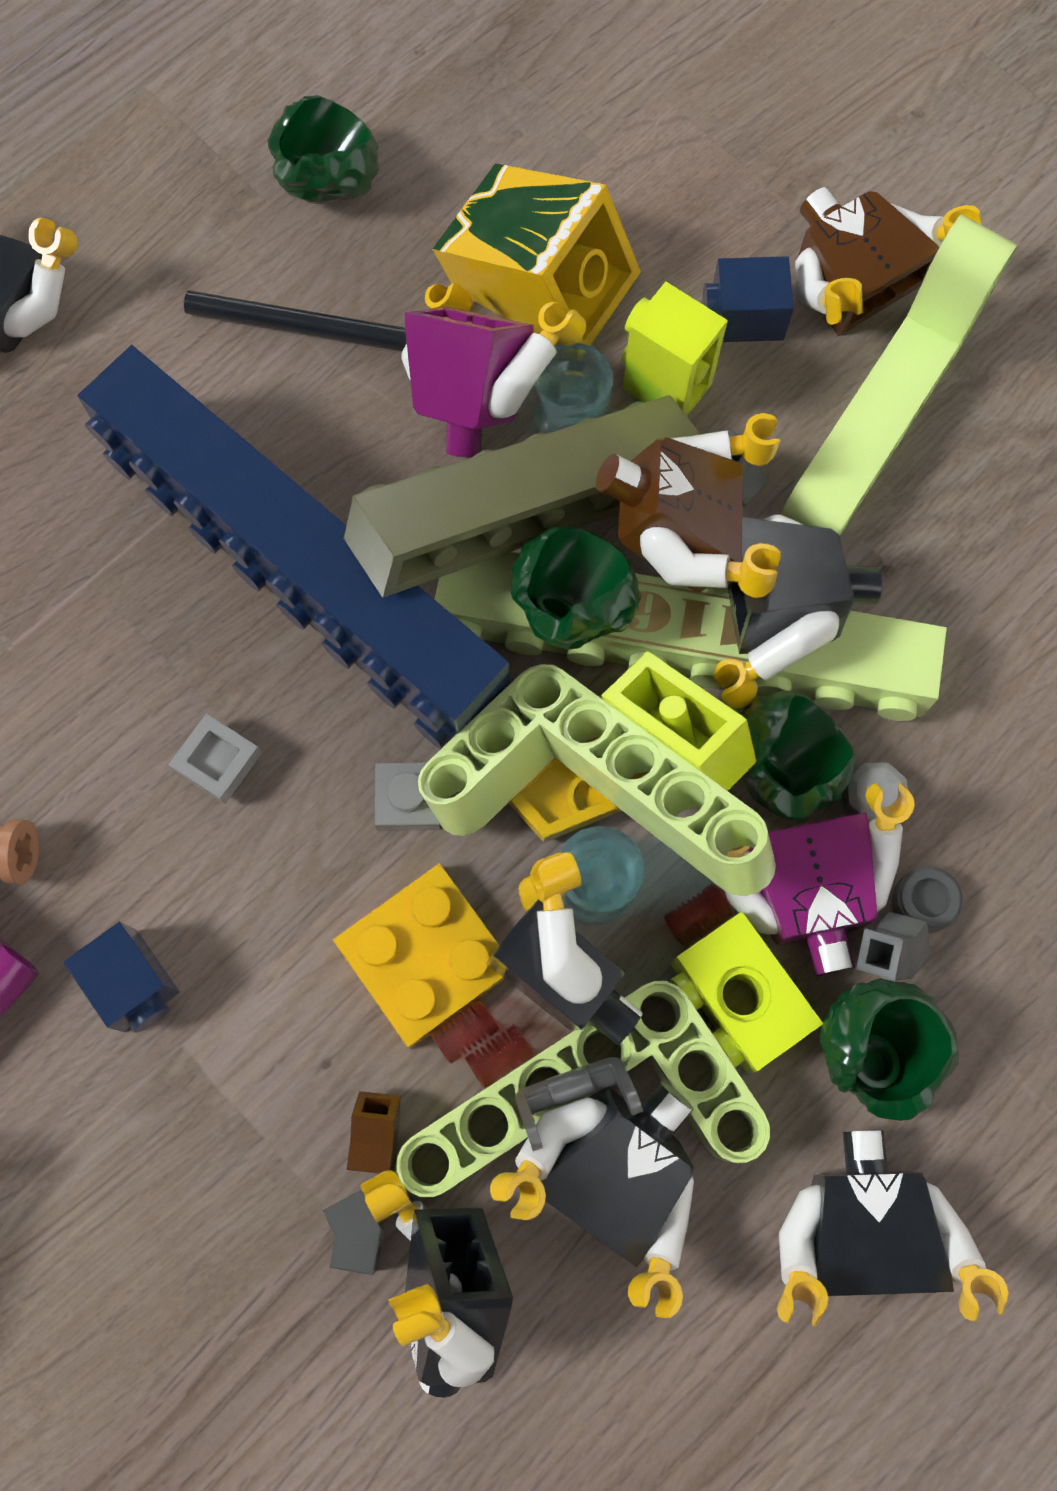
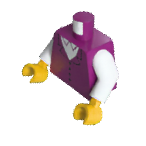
[401,283,586,457]
[725,782,915,976]

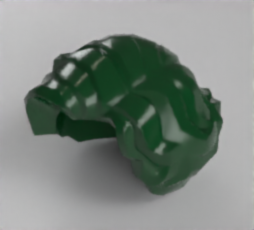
[267,95,379,204]
[510,527,642,649]
[740,690,856,820]
[820,978,959,1121]

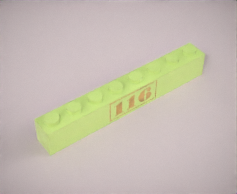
[435,552,947,721]

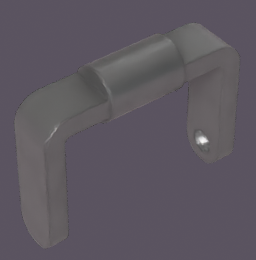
[515,1057,643,1151]

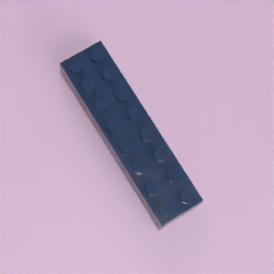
[77,344,510,749]

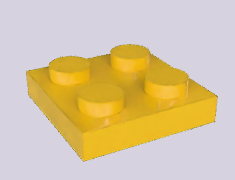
[332,863,504,1049]

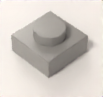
[168,713,262,804]
[375,762,440,831]

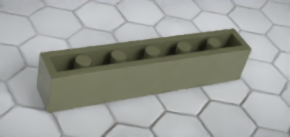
[344,395,701,598]

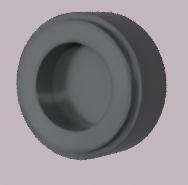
[892,866,963,934]

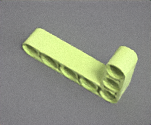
[781,214,1018,536]
[418,664,776,896]
[397,981,770,1197]

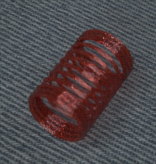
[664,883,733,947]
[430,999,500,1065]
[464,1024,535,1089]

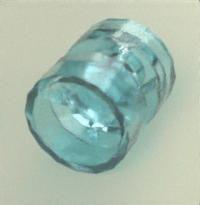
[533,343,613,434]
[561,826,645,926]

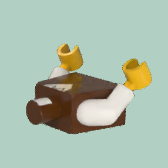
[795,187,982,336]
[596,413,781,598]

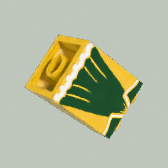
[432,163,641,358]

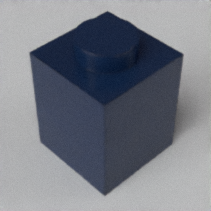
[702,256,794,342]
[63,921,180,1033]

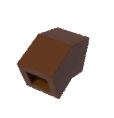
[346,1091,401,1174]

